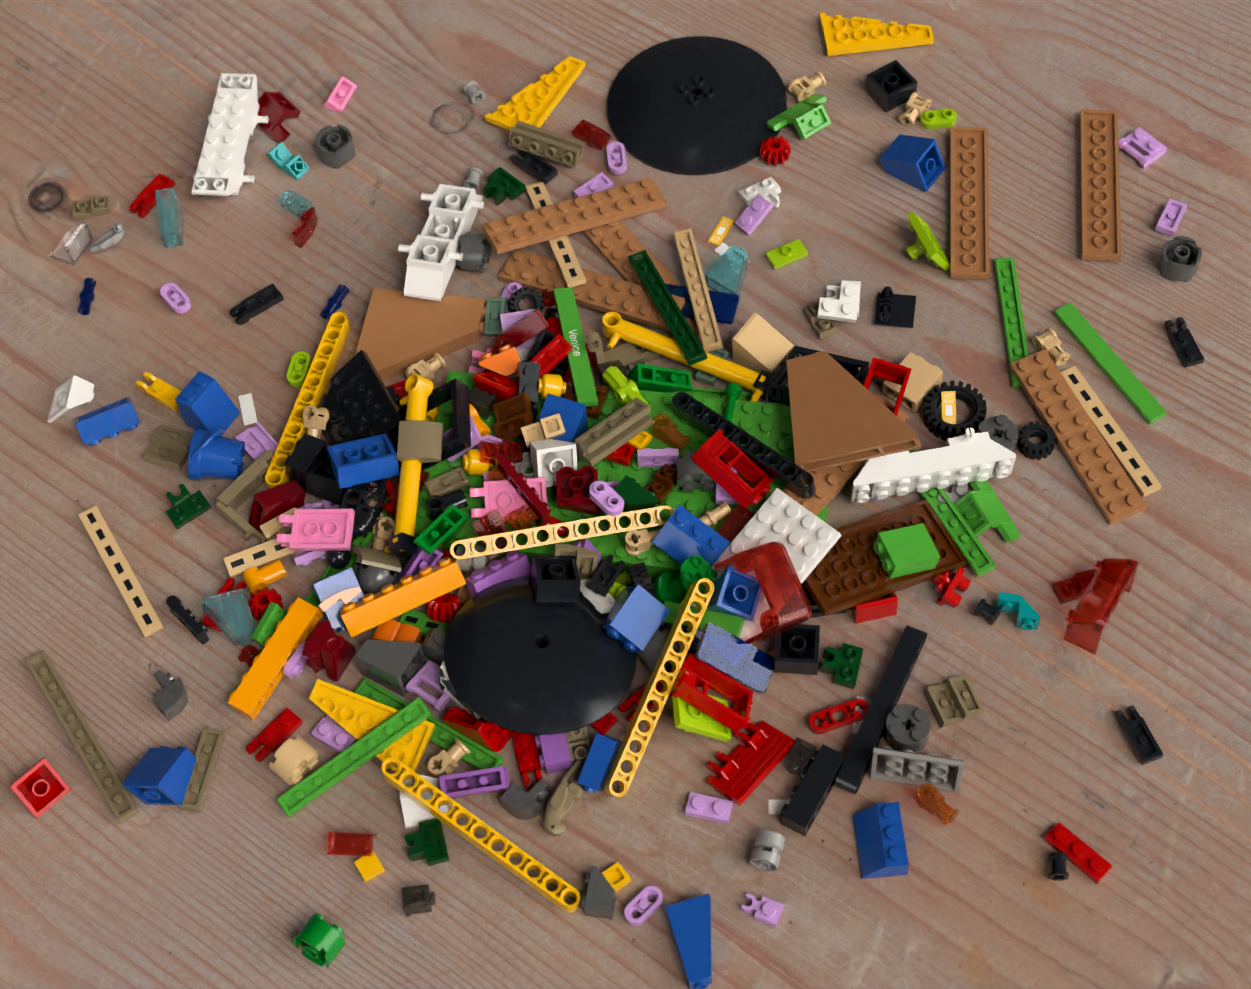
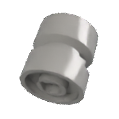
[456,545,488,572]
[750,830,785,872]

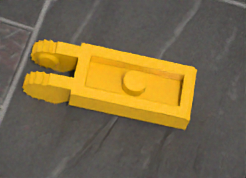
[135,372,182,412]

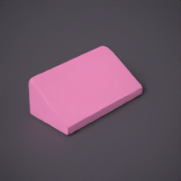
[323,76,357,112]

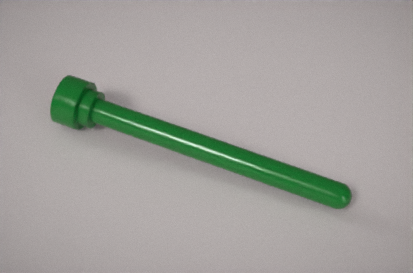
[719,383,742,462]

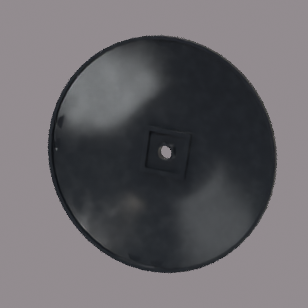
[607,36,787,175]

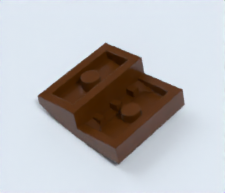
[492,392,533,441]

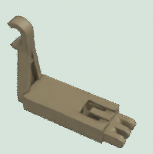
[586,332,661,379]
[215,450,273,545]

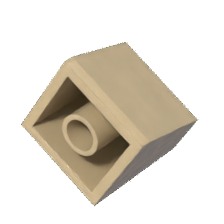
[732,312,794,376]

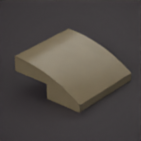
[397,420,443,463]
[143,425,193,470]
[553,543,598,580]
[352,544,402,572]
[924,675,985,728]

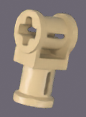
[788,71,826,102]
[899,92,931,127]
[1032,328,1070,366]
[405,353,446,380]
[303,405,329,439]
[372,516,395,551]
[625,526,662,556]
[428,738,470,779]

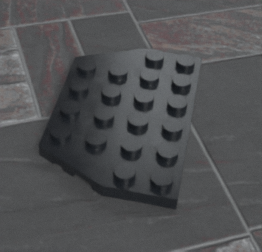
[317,350,405,450]

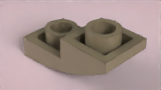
[72,196,110,219]
[803,302,838,339]
[565,727,590,765]

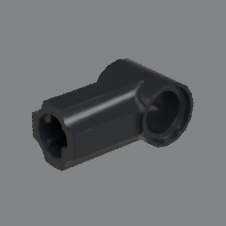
[426,489,468,521]

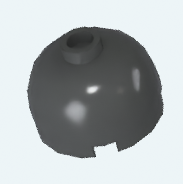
[356,565,399,594]

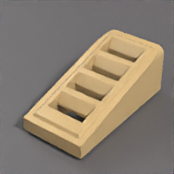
[259,507,296,542]

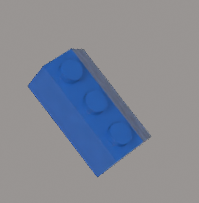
[74,396,140,446]
[327,433,399,489]
[652,505,730,567]
[853,802,909,879]

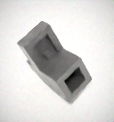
[152,669,188,721]
[500,778,551,820]

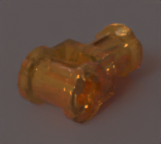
[653,414,690,452]
[505,501,543,537]
[917,784,959,826]

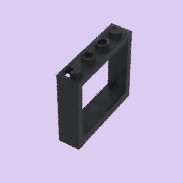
[768,346,869,406]
[396,378,471,472]

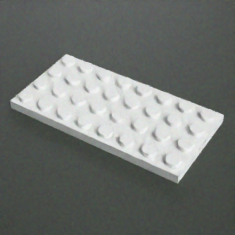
[681,488,841,666]

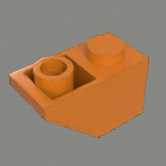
[478,344,521,376]

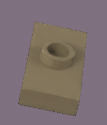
[424,466,470,497]

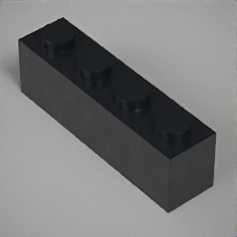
[780,744,846,836]

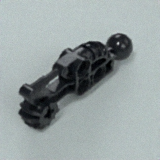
[325,478,388,569]

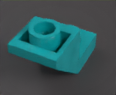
[267,142,310,180]
[996,592,1040,630]

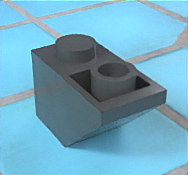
[581,865,616,920]

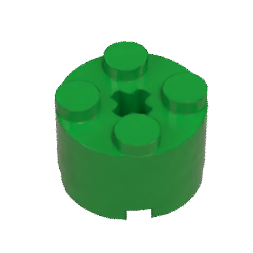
[292,913,346,967]

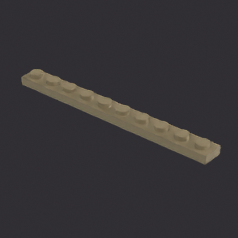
[25,650,139,824]

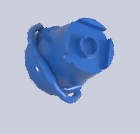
[188,427,245,481]

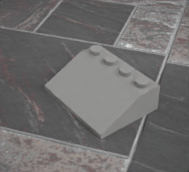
[871,746,964,793]

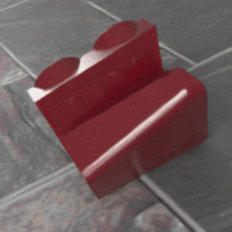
[556,465,600,515]
[302,620,356,682]

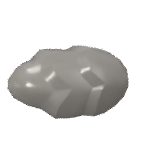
[87,223,125,253]

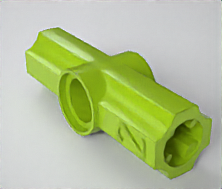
[602,366,651,410]

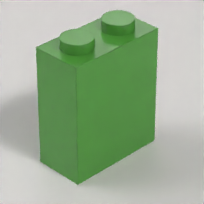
[873,523,940,578]

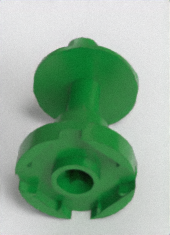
[653,555,718,605]

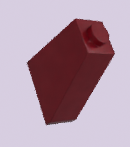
[498,308,550,348]
[248,480,306,534]

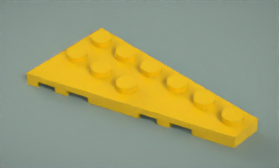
[820,12,934,56]
[485,56,586,131]
[309,679,436,773]

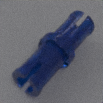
[78,278,96,315]
[320,284,349,321]

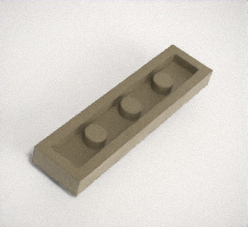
[178,728,226,813]

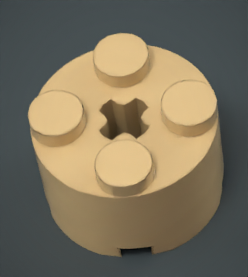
[269,735,320,786]

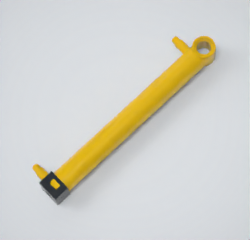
[602,312,774,402]
[384,373,433,557]

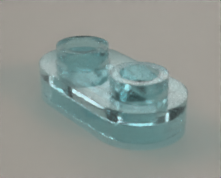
[280,191,313,218]

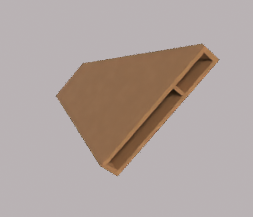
[355,288,486,381]
[786,351,922,472]

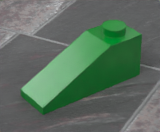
[628,363,692,392]
[414,504,468,555]

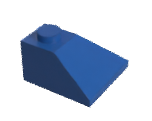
[707,565,765,621]

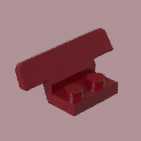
[258,92,301,143]

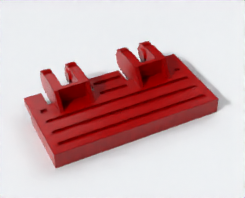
[706,720,796,806]

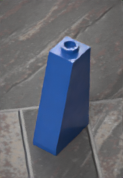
[665,894,712,989]

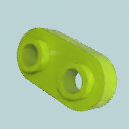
[920,109,957,129]
[286,351,312,387]

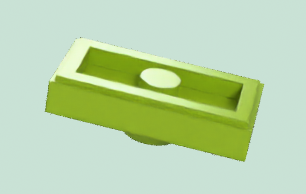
[766,239,808,270]

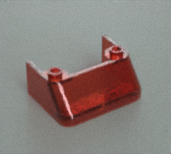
[714,541,812,644]
[1064,558,1139,654]

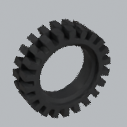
[923,381,987,441]

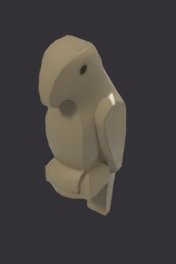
[544,760,584,836]

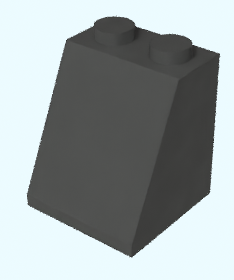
[355,639,426,697]

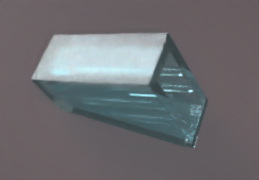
[155,188,183,248]
[705,245,748,304]
[201,588,256,646]

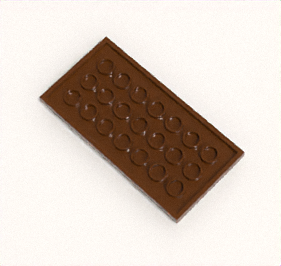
[803,499,968,616]

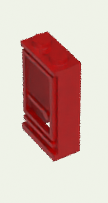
[864,357,912,416]
[691,429,774,509]
[672,653,753,733]

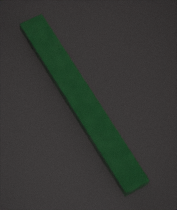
[628,250,707,366]

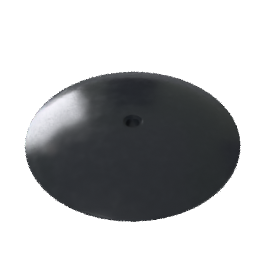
[444,576,637,735]

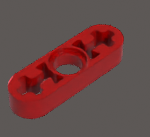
[809,699,869,734]

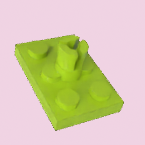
[906,211,950,271]
[671,688,732,742]

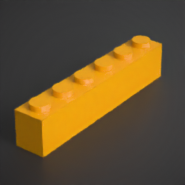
[339,557,466,638]
[228,597,323,721]

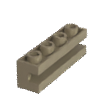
[508,121,586,168]
[575,398,653,466]

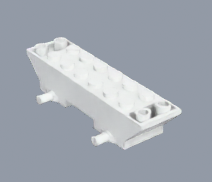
[191,73,269,196]
[398,184,484,301]
[850,428,1016,503]

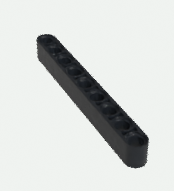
[672,392,816,499]
[835,625,927,794]

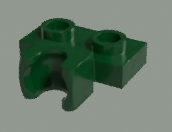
[484,167,526,206]
[166,484,211,530]
[819,643,863,689]
[404,818,450,866]

